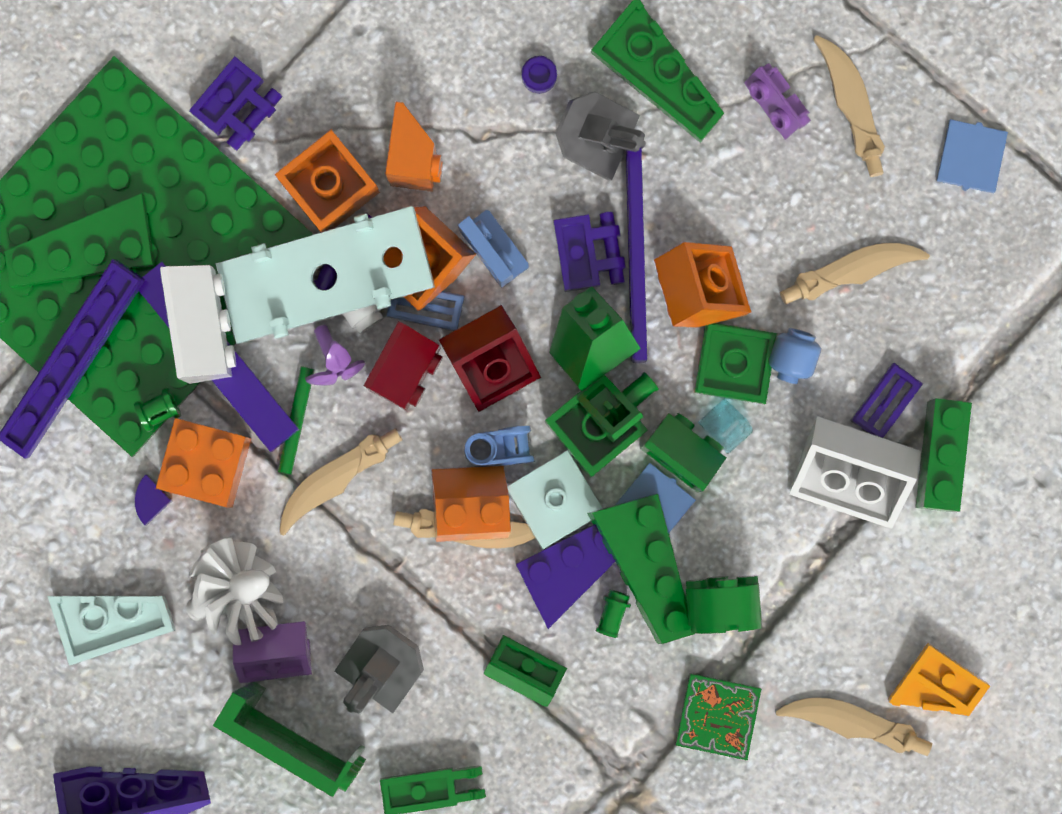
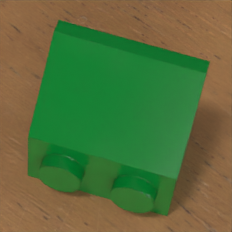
[549,286,641,391]
[641,413,727,493]

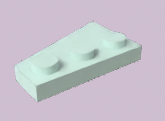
[47,596,176,666]

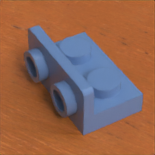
[458,210,529,288]

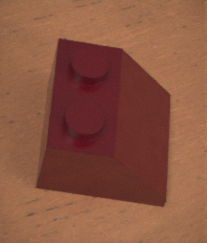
[439,305,541,412]
[363,321,443,411]

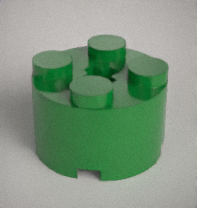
[686,575,762,634]

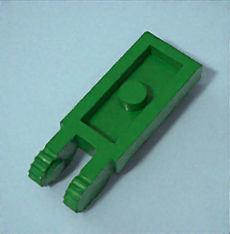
[380,766,486,814]

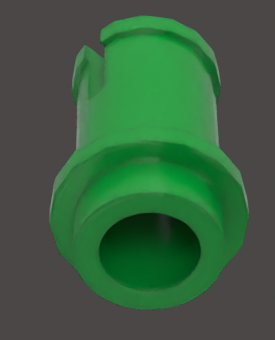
[595,589,631,638]

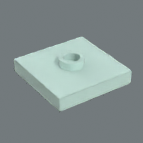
[507,450,603,550]

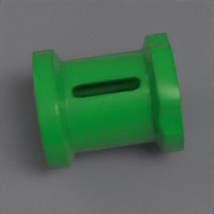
[134,387,181,432]

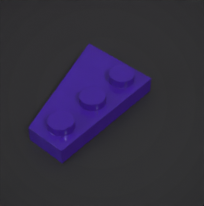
[516,524,615,629]

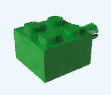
[545,372,659,478]

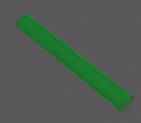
[278,366,315,475]

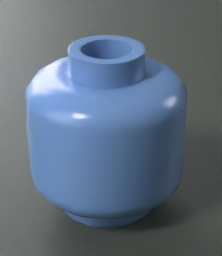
[769,328,821,384]

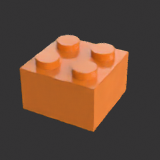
[274,129,380,233]
[155,418,251,508]

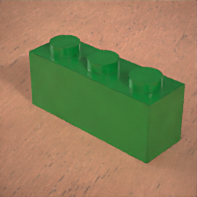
[915,398,972,512]

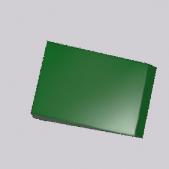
[577,375,644,443]

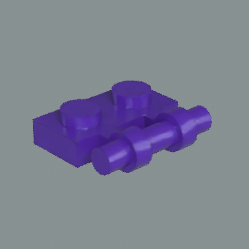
[189,56,283,151]
[553,212,626,292]

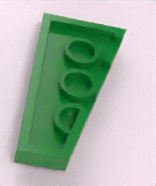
[591,0,724,143]
[4,193,155,288]
[587,494,695,644]

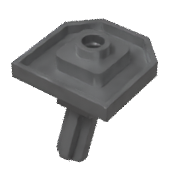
[555,92,646,180]
[334,625,424,714]

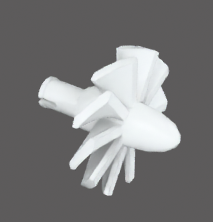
[186,537,283,645]

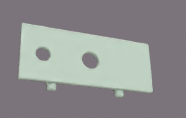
[216,206,435,344]

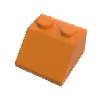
[385,102,443,192]
[384,206,476,311]
[654,242,751,328]
[431,466,511,542]

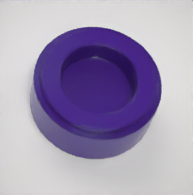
[522,56,557,94]

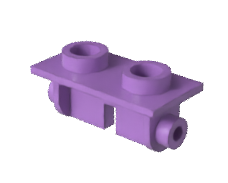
[744,63,811,140]

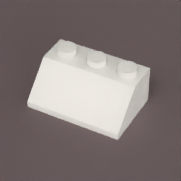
[160,265,237,384]
[789,416,921,529]

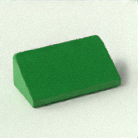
[484,635,567,707]

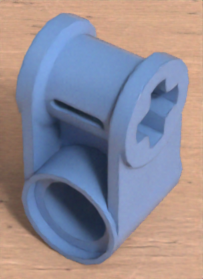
[464,426,535,467]

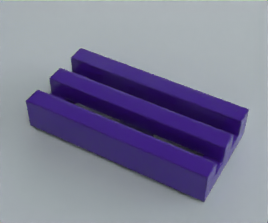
[850,363,923,438]

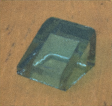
[698,398,753,454]

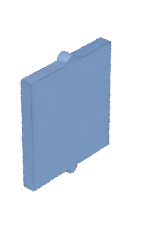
[936,119,1008,194]
[615,463,696,533]

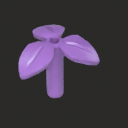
[305,325,366,386]

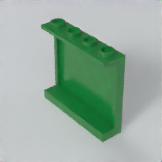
[213,682,366,797]

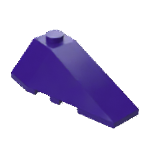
[53,766,211,814]

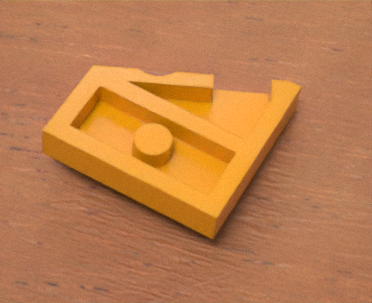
[888,643,990,716]

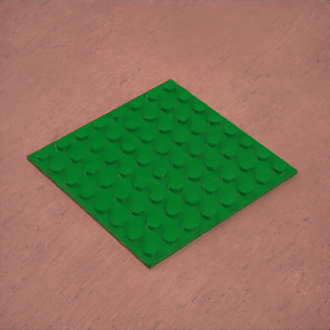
[0,56,314,457]

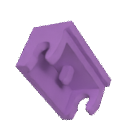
[233,621,312,683]

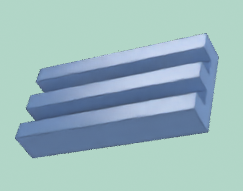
[387,291,465,331]

